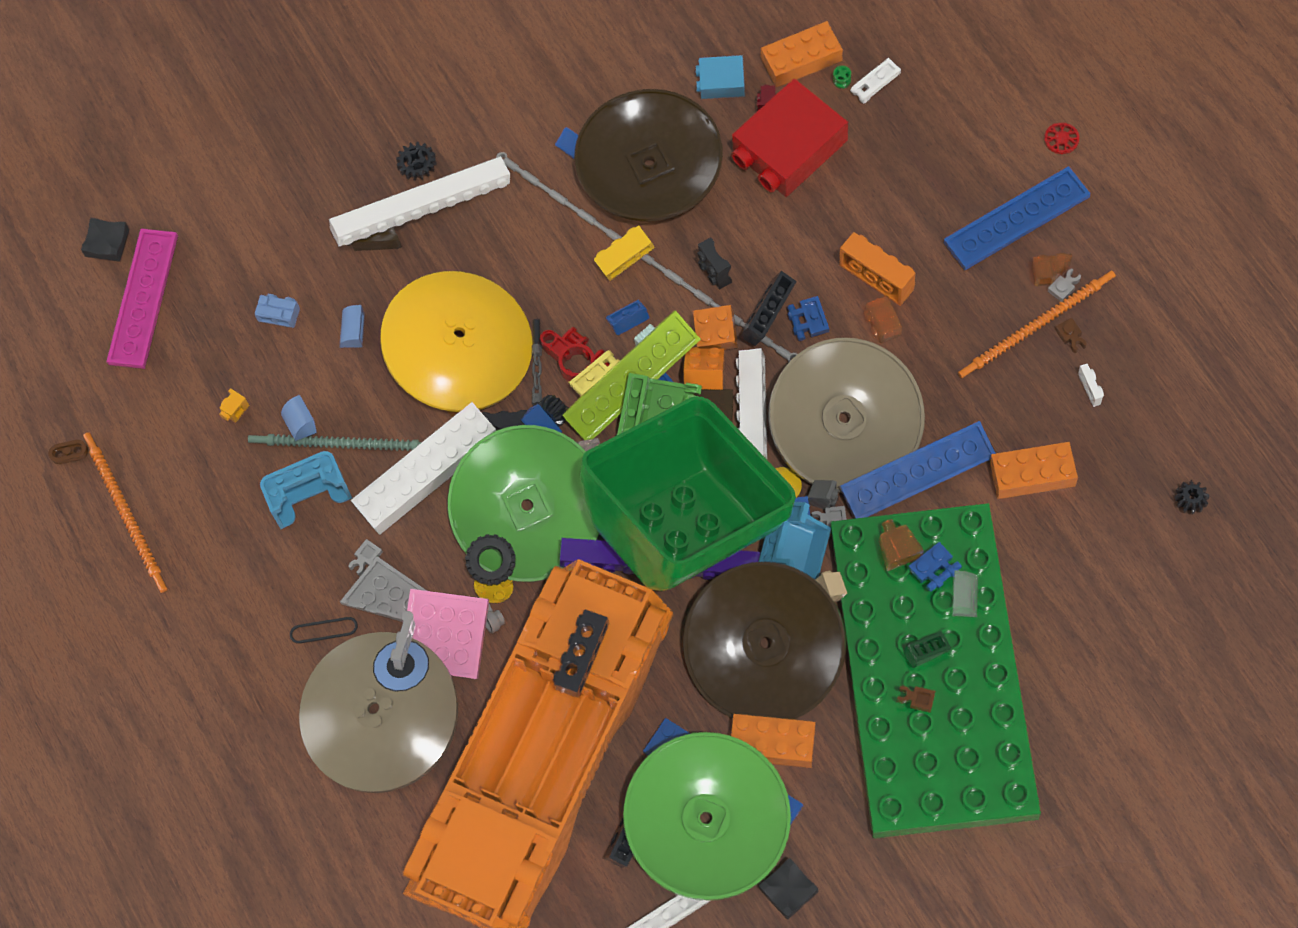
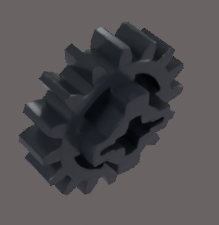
[396,142,437,181]

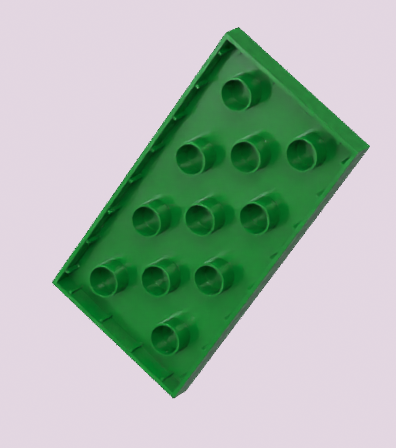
[831,503,1041,839]

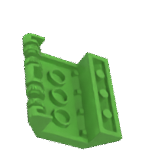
[617,373,702,435]

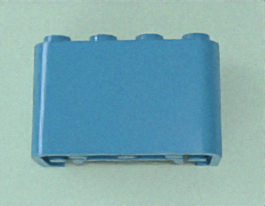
[260,451,352,529]

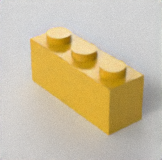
[594,225,655,281]

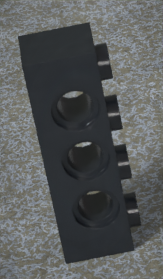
[739,271,797,346]
[553,609,610,698]
[603,817,633,868]

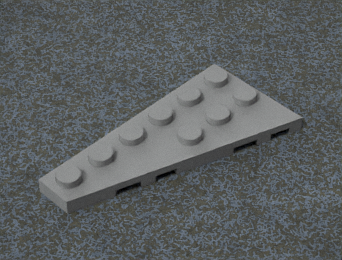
[340,556,427,622]

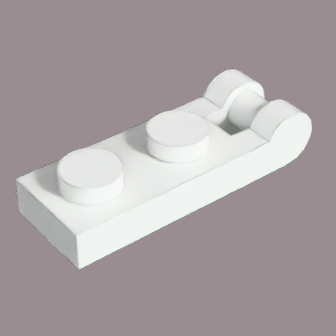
[850,58,901,103]

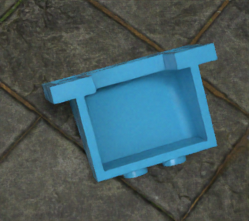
[759,502,831,579]

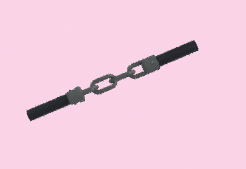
[532,319,542,406]

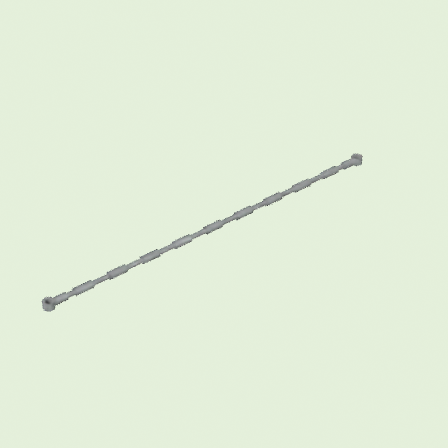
[496,152,797,363]

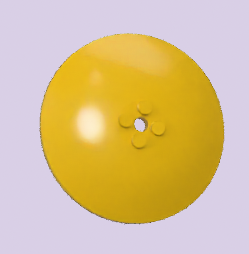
[380,271,532,412]

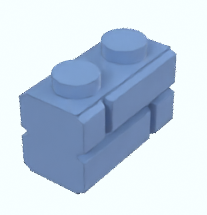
[255,294,300,328]

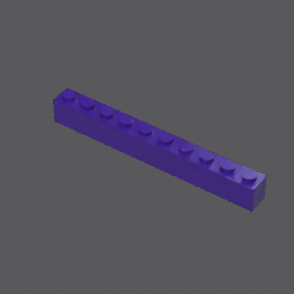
[560,538,760,580]

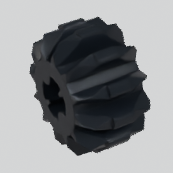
[539,394,569,427]
[1174,480,1210,515]

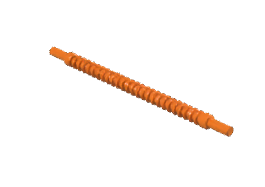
[958,270,1116,378]
[83,432,167,593]

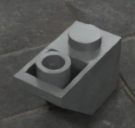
[808,480,839,510]

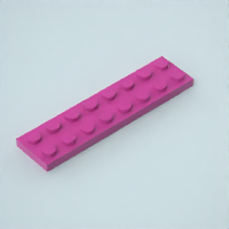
[107,229,178,369]

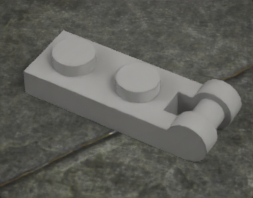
[390,611,415,670]

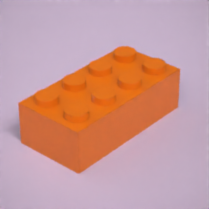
[761,21,843,88]
[840,232,916,306]
[990,442,1078,499]
[731,714,815,768]

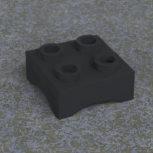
[81,218,129,261]
[697,237,732,290]
[759,858,818,920]

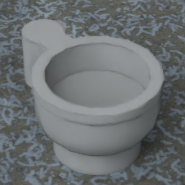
[486,604,505,634]

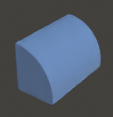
[340,305,365,348]
[281,395,317,441]

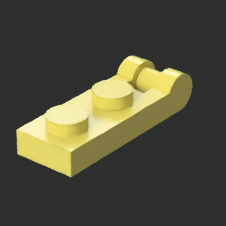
[569,350,620,396]

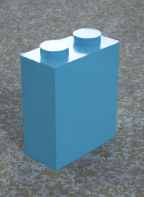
[696,55,745,99]

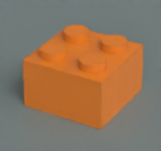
[693,305,738,350]
[684,347,725,390]

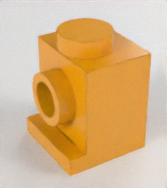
[219,388,250,423]

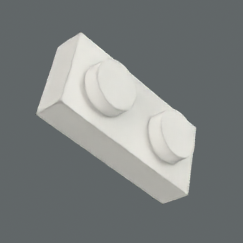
[1078,364,1104,407]

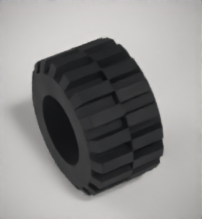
[465,534,516,586]

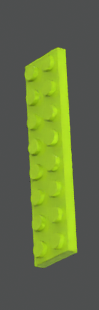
[562,310,701,444]

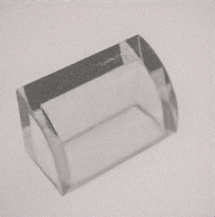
[952,571,978,617]

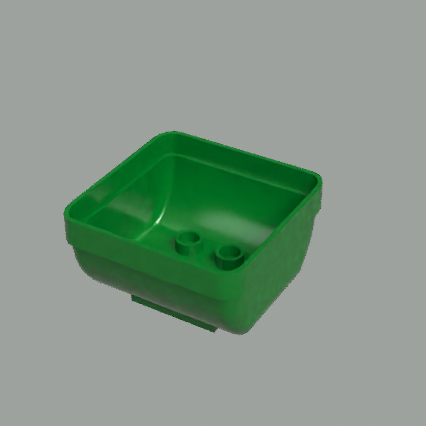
[580,396,796,591]

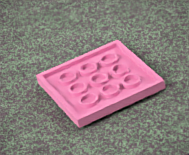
[407,589,489,679]

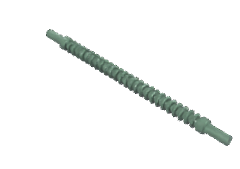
[248,434,422,451]

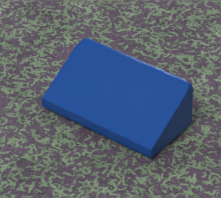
[555,127,578,158]
[606,300,649,335]
[521,404,562,433]

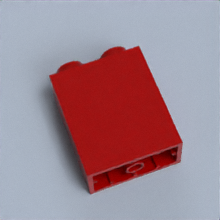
[731,78,848,197]

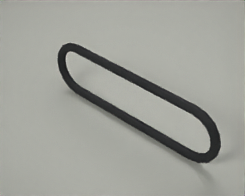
[289,617,358,643]

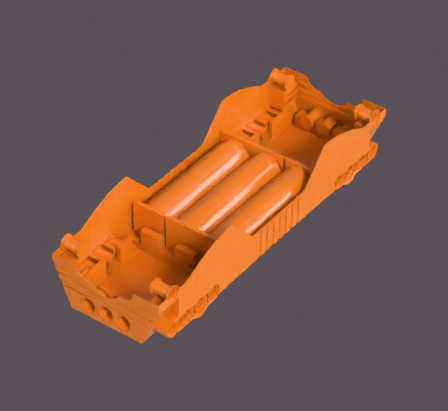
[403,559,674,928]

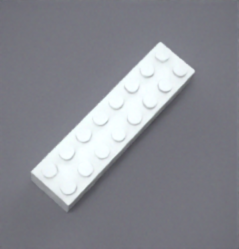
[351,402,496,535]

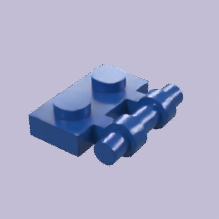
[787,296,829,341]
[908,542,962,592]

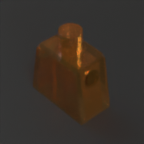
[879,519,924,571]

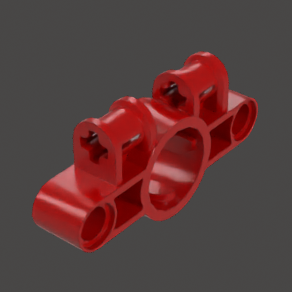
[540,327,610,382]

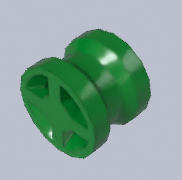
[833,65,851,89]

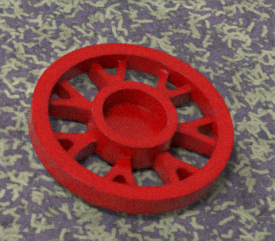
[1044,123,1080,154]

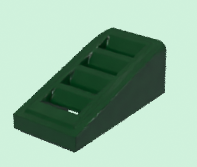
[904,631,952,668]

